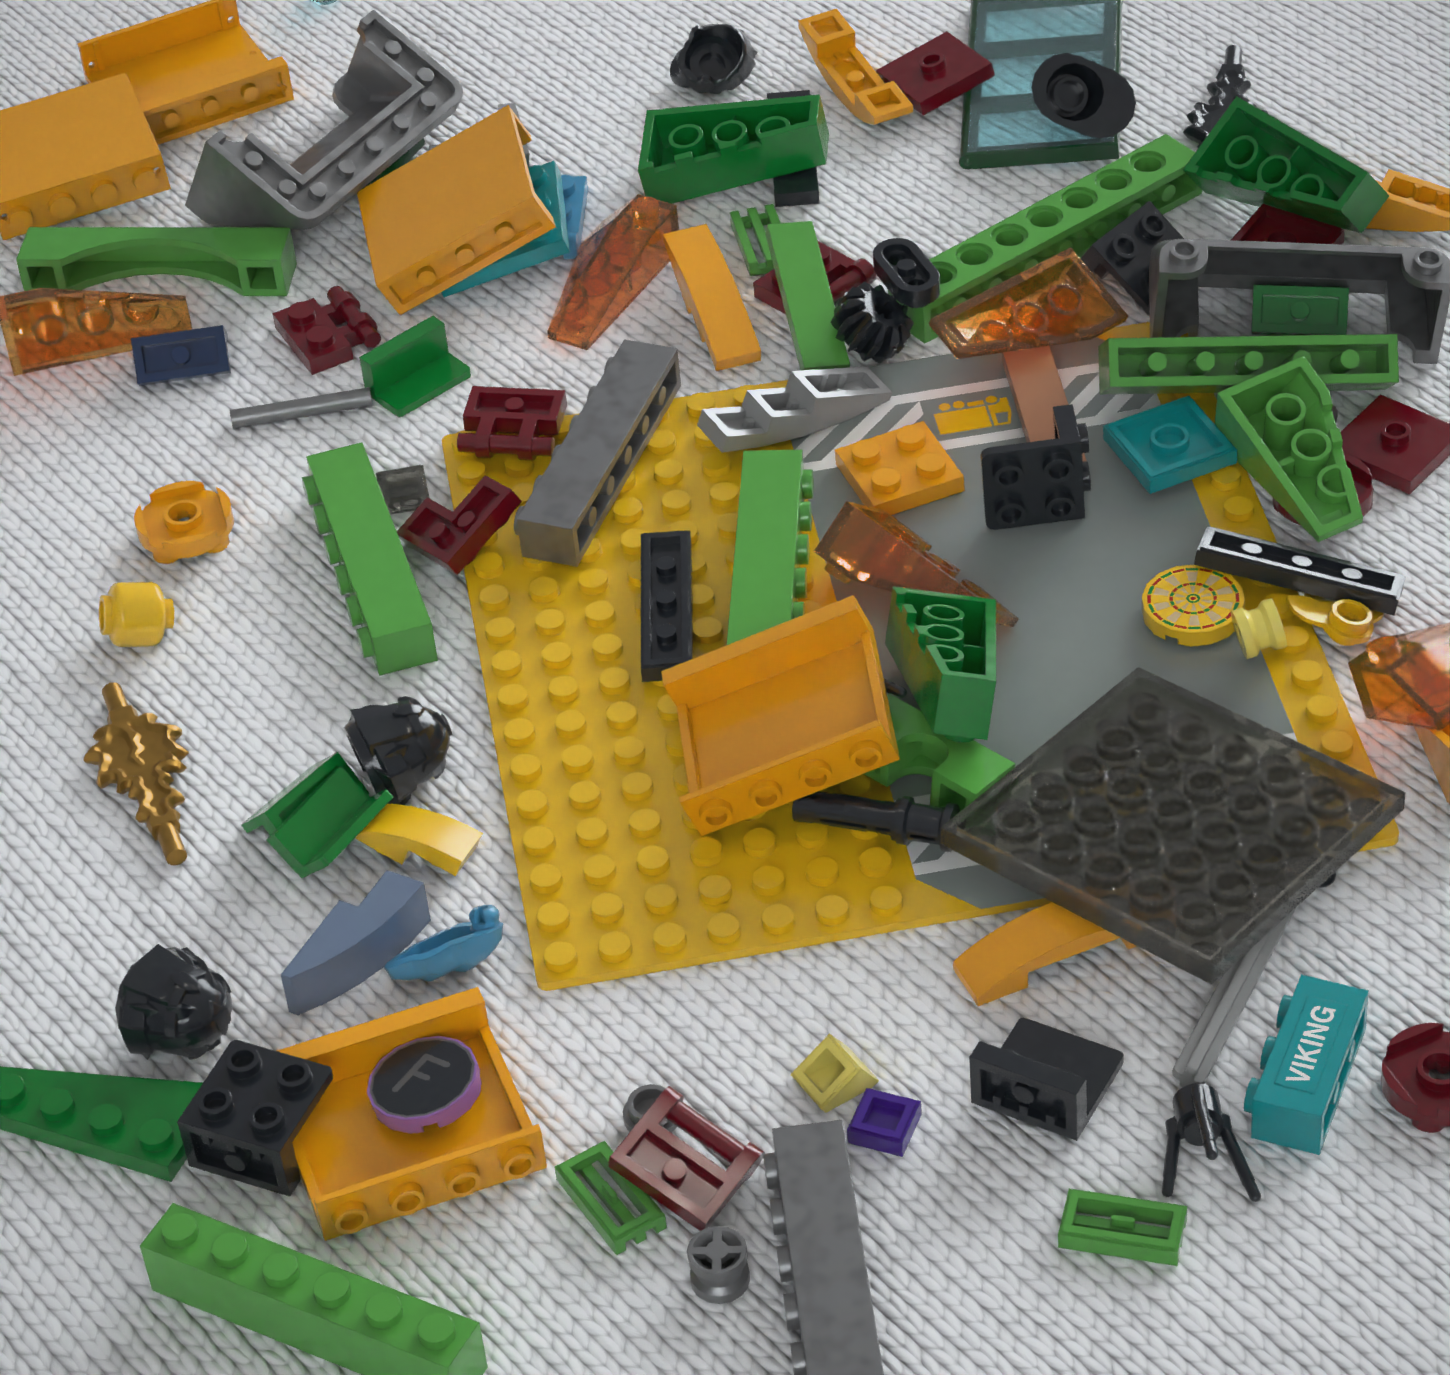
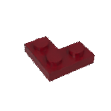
[397,475,522,575]

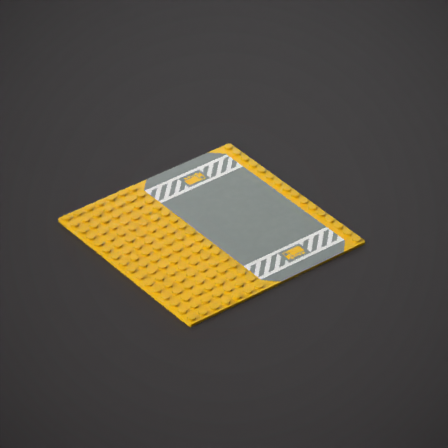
[441,322,1399,991]

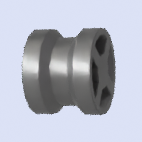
[687,1226,750,1304]

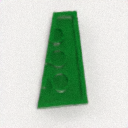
[0,1066,203,1182]

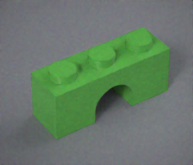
[864,693,1015,836]

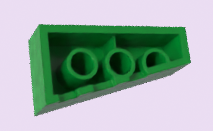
[638,94,829,209]
[1183,96,1389,233]
[885,586,996,742]

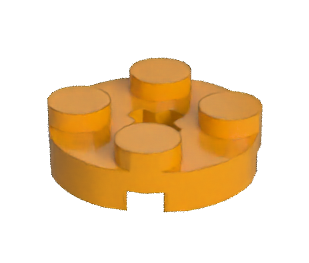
[134,481,234,564]

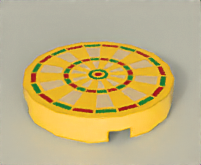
[1142,564,1245,647]

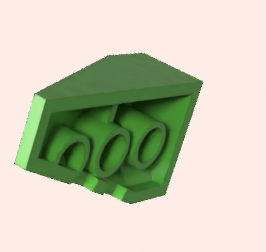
[1215,356,1363,542]

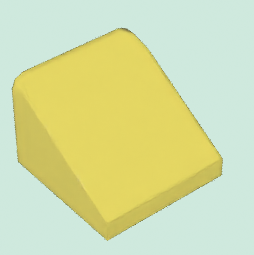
[790,1033,879,1113]

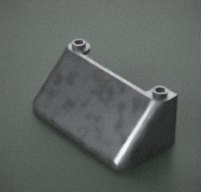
[185,10,463,230]
[1149,239,1450,364]

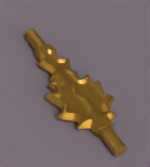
[83,682,189,865]

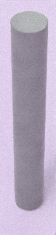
[230,387,372,429]

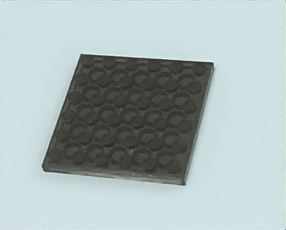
[941,667,1406,985]

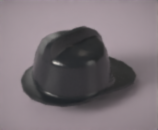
[1031,53,1136,139]

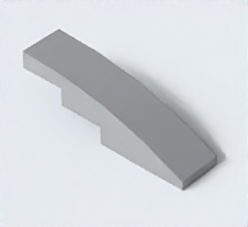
[697,366,892,452]

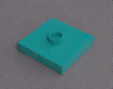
[1103,396,1237,494]

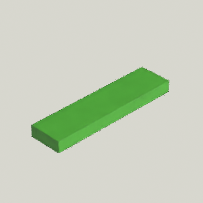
[765,221,850,371]

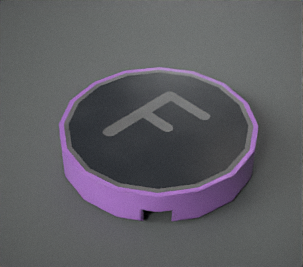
[367,1036,482,1134]

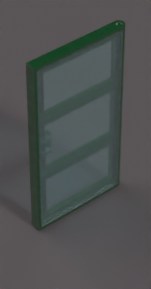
[959,0,1123,170]

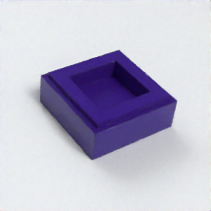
[847,1088,922,1157]

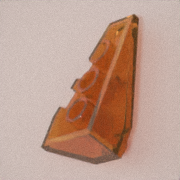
[547,194,679,350]
[929,247,1129,359]
[0,288,192,376]
[814,501,1019,627]
[1348,623,1450,731]

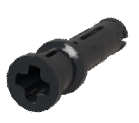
[792,791,960,852]

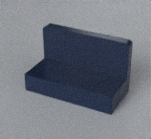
[131,325,231,386]

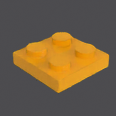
[835,421,965,521]

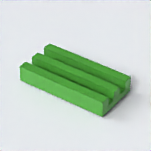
[730,204,780,276]
[555,1141,667,1255]
[1058,1188,1187,1266]

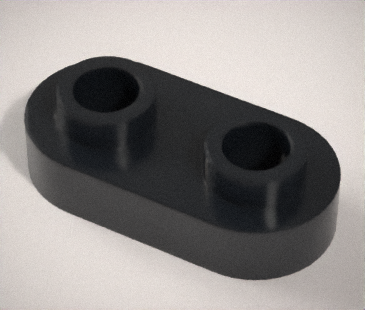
[873,238,940,308]

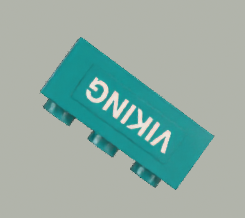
[1244,974,1369,1155]

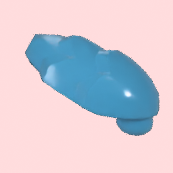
[384,905,503,982]

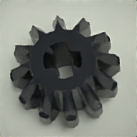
[830,282,914,364]

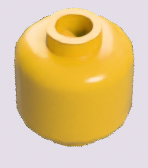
[98,582,174,647]

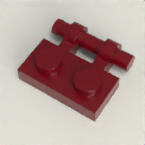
[272,286,381,375]
[457,386,567,460]

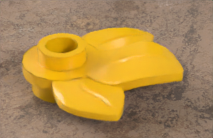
[1286,593,1384,646]

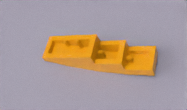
[1366,169,1450,232]
[663,224,761,371]

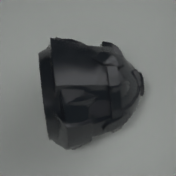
[344,696,452,805]
[115,944,232,1060]

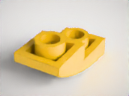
[356,804,483,876]

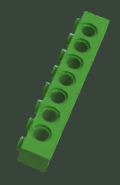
[888,134,1202,344]

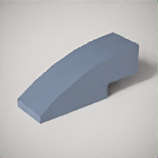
[281,870,431,1015]

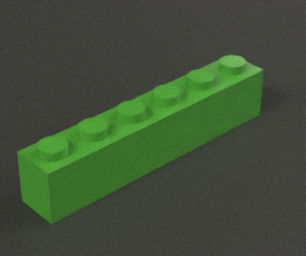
[1098,334,1399,395]
[302,442,438,676]
[727,450,814,645]
[140,1203,488,1375]

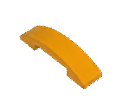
[798,8,913,125]
[953,886,1178,1006]

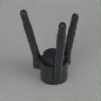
[1162,1083,1261,1202]

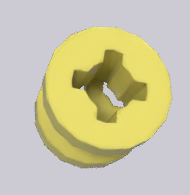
[1231,598,1287,660]

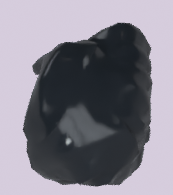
[670,24,758,94]

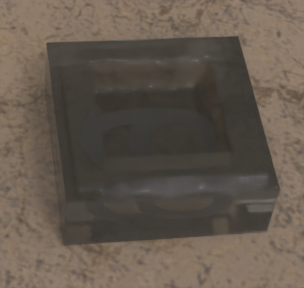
[376,465,429,515]

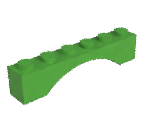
[16,227,297,296]

